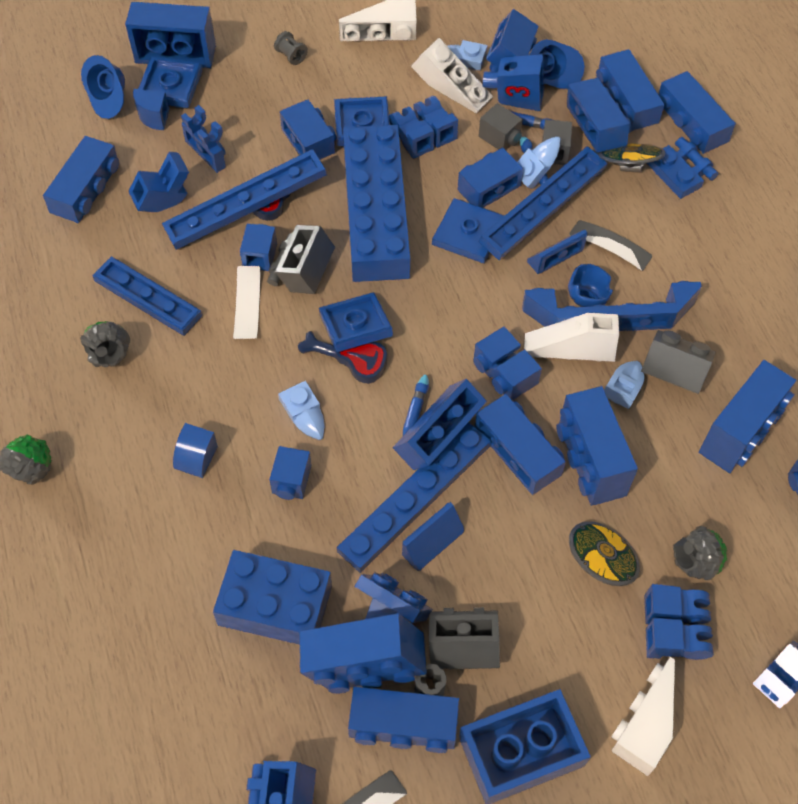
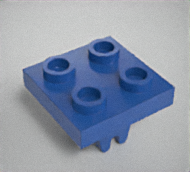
[354,572,433,623]

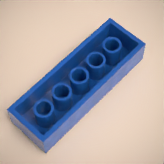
[343,125,410,282]

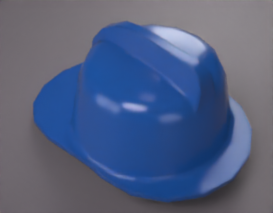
[530,39,585,89]
[81,55,125,119]

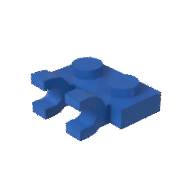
[181,105,226,173]

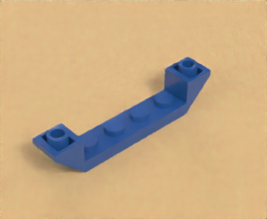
[522,281,702,331]

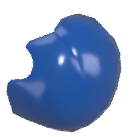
[568,264,613,307]

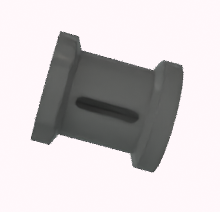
[274,31,308,65]
[414,664,447,696]

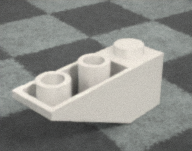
[339,0,416,41]
[411,38,493,113]
[524,313,619,362]
[611,657,675,776]

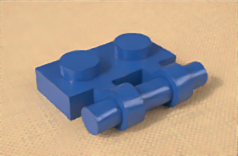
[646,137,718,199]

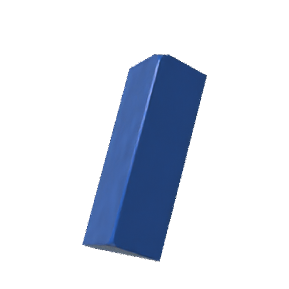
[527,230,588,274]
[402,502,464,571]

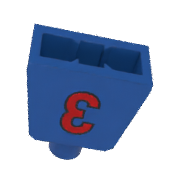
[483,55,544,111]

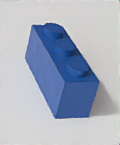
[596,49,665,131]
[658,71,736,154]
[567,78,632,153]
[43,136,119,223]
[393,379,487,470]
[475,394,566,496]
[348,687,459,753]

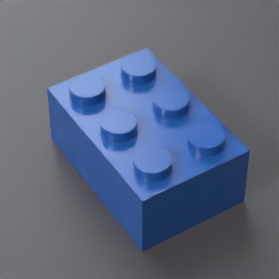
[125,2,216,68]
[698,360,797,474]
[556,386,638,506]
[213,550,332,645]
[300,613,427,693]
[459,689,591,804]

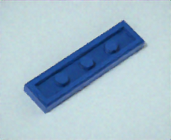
[92,256,202,336]

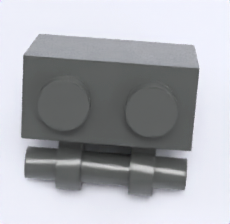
[267,225,335,294]
[641,330,716,394]
[429,607,500,669]

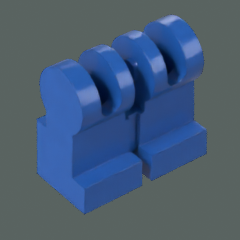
[389,96,458,159]
[644,584,714,660]

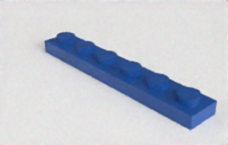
[479,146,608,261]
[162,149,327,250]
[337,422,491,573]

